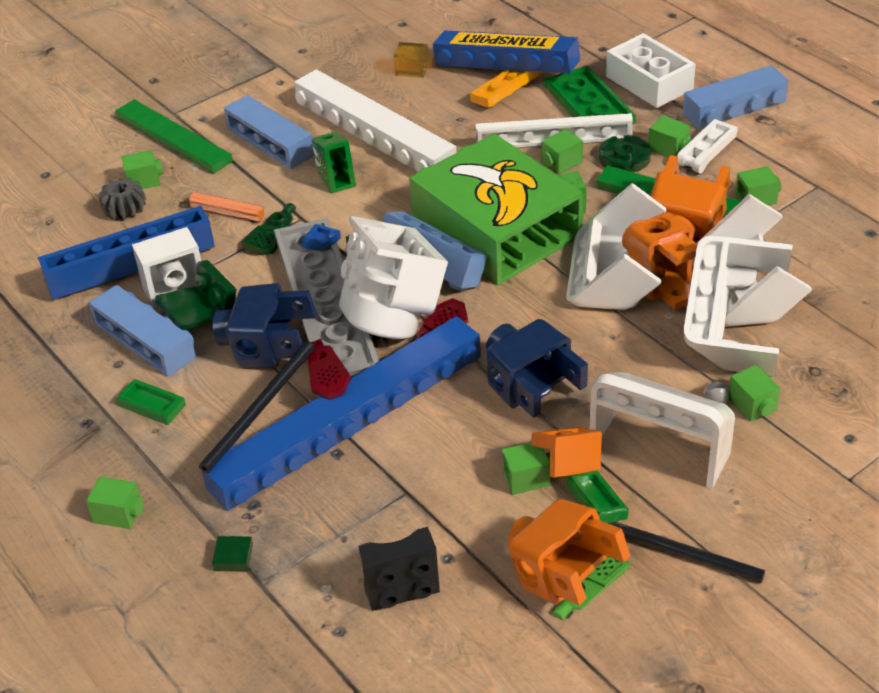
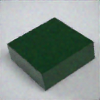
[212,536,253,571]

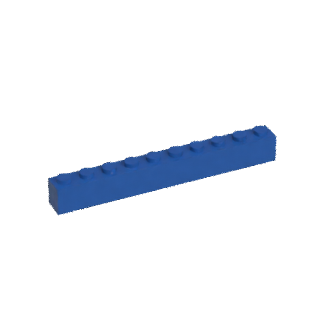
[202,316,481,511]

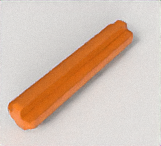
[189,192,264,222]

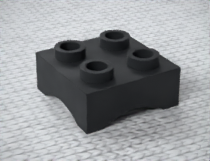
[359,526,440,611]

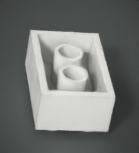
[606,33,696,108]

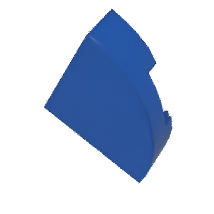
[302,224,341,249]

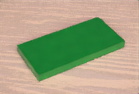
[544,66,636,123]

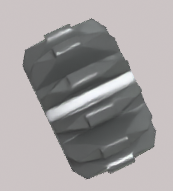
[99,178,146,220]

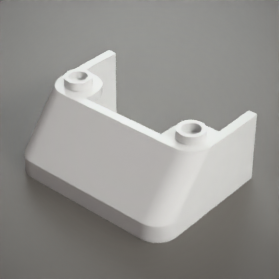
[566,183,666,310]
[692,194,812,327]
[684,236,793,377]
[590,372,735,489]

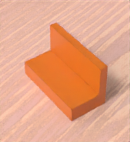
[531,427,602,478]

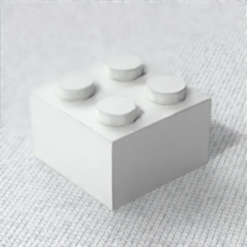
[132,227,201,308]

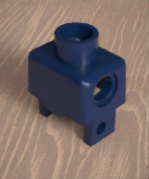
[213,283,316,368]
[486,319,588,418]

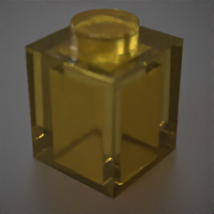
[394,42,432,78]

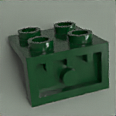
[155,260,237,330]

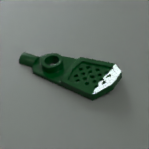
[242,203,296,253]

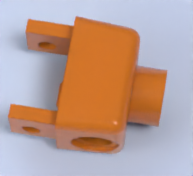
[651,155,730,239]
[622,212,697,310]
[508,499,631,605]

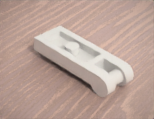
[677,119,738,174]

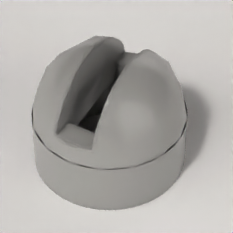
[703,381,729,405]

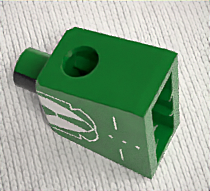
[312,132,356,193]

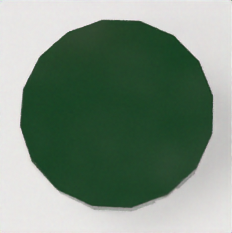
[599,135,651,172]

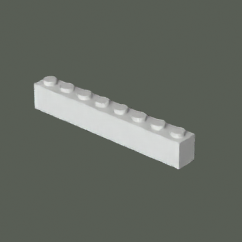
[294,69,457,172]

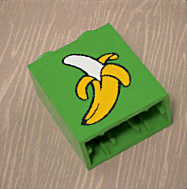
[409,133,583,286]

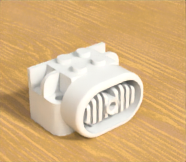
[339,216,448,339]

